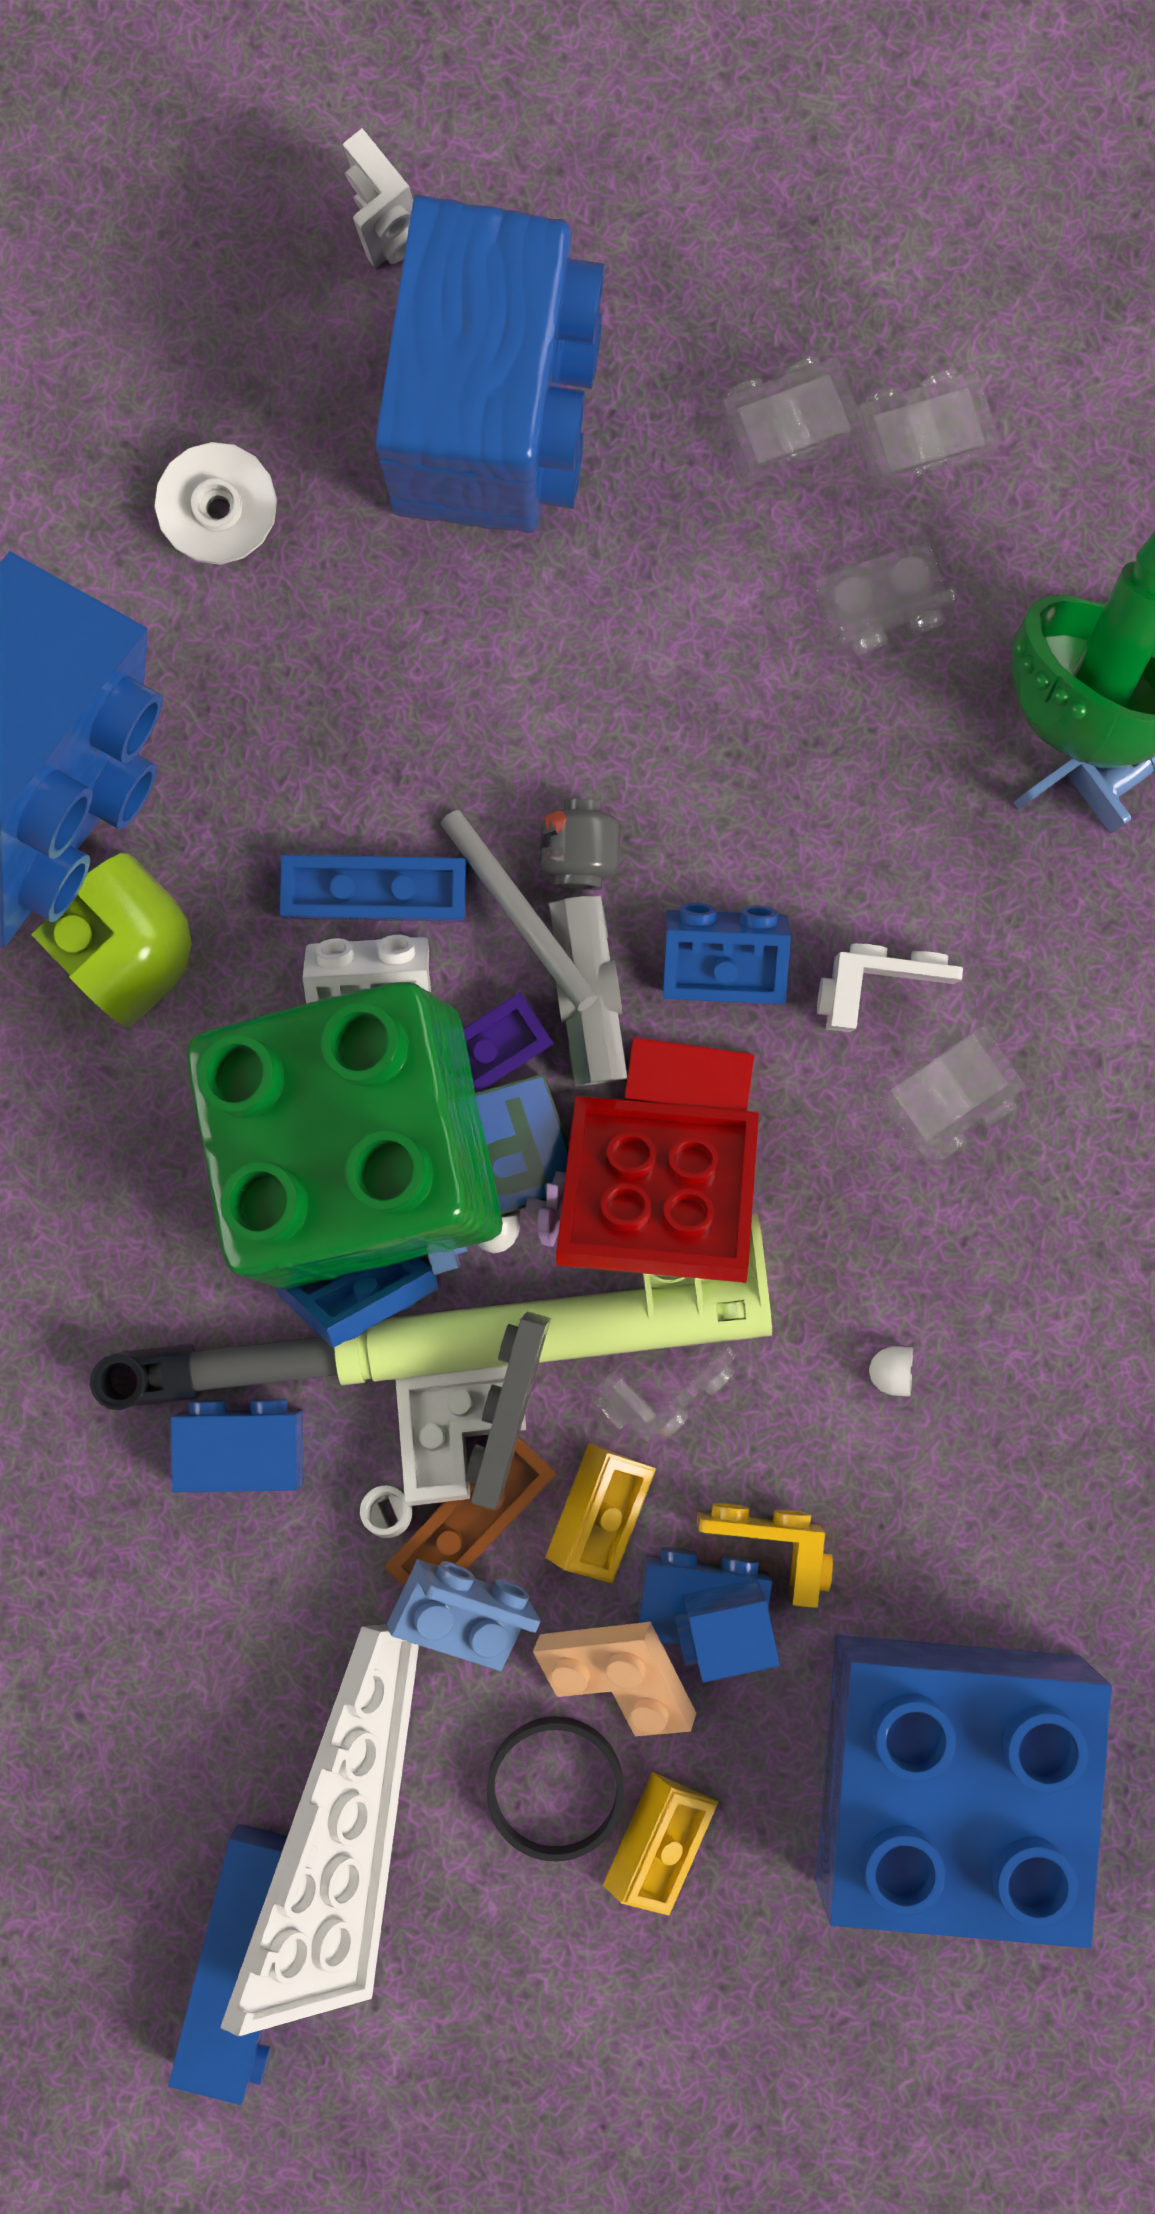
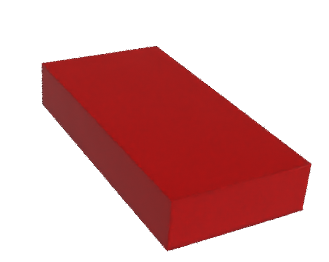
[625,1037,755,1111]

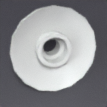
[155,442,277,565]

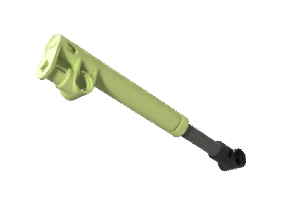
[90,1213,772,1410]

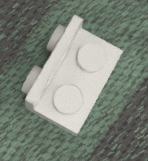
[343,128,413,268]
[302,935,431,1003]

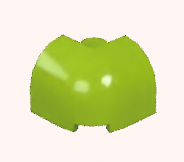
[31,853,192,1029]

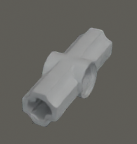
[549,896,627,1087]

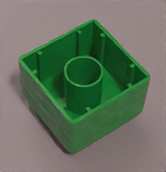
[187,982,503,1290]

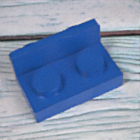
[663,903,791,1004]

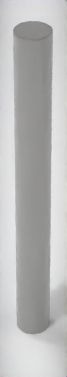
[441,810,598,1011]

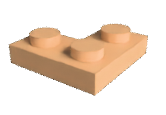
[533,1622,697,1737]

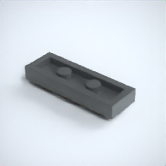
[465,1311,551,1510]

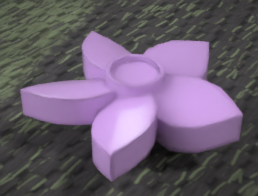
[526,1171,566,1247]

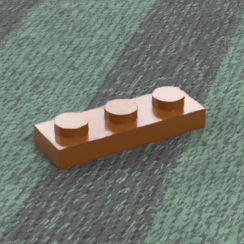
[384,1435,557,1586]

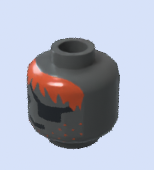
[539,798,621,890]

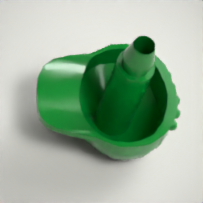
[1011,531,1155,768]

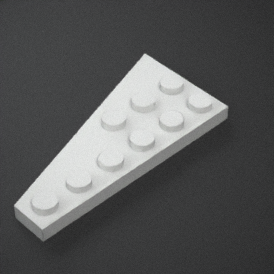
[220,1624,419,2036]

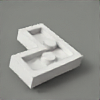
[396,1366,526,1506]

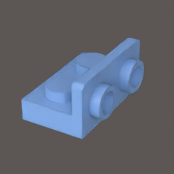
[386,1559,541,1671]

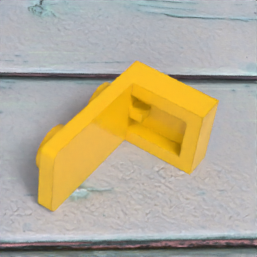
[697,1503,833,1608]

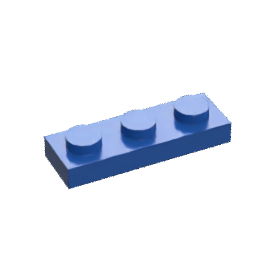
[280,855,467,922]

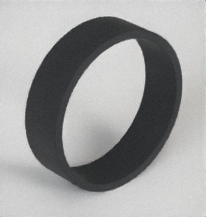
[487,1716,624,1862]

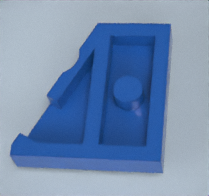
[275,1257,439,1348]

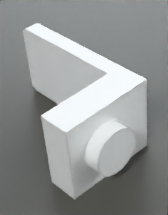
[817,943,963,1032]

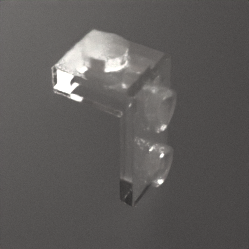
[595,1343,737,1442]

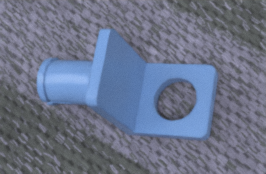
[1013,757,1155,833]

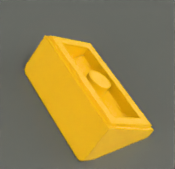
[545,1443,656,1584]
[603,1772,719,1915]

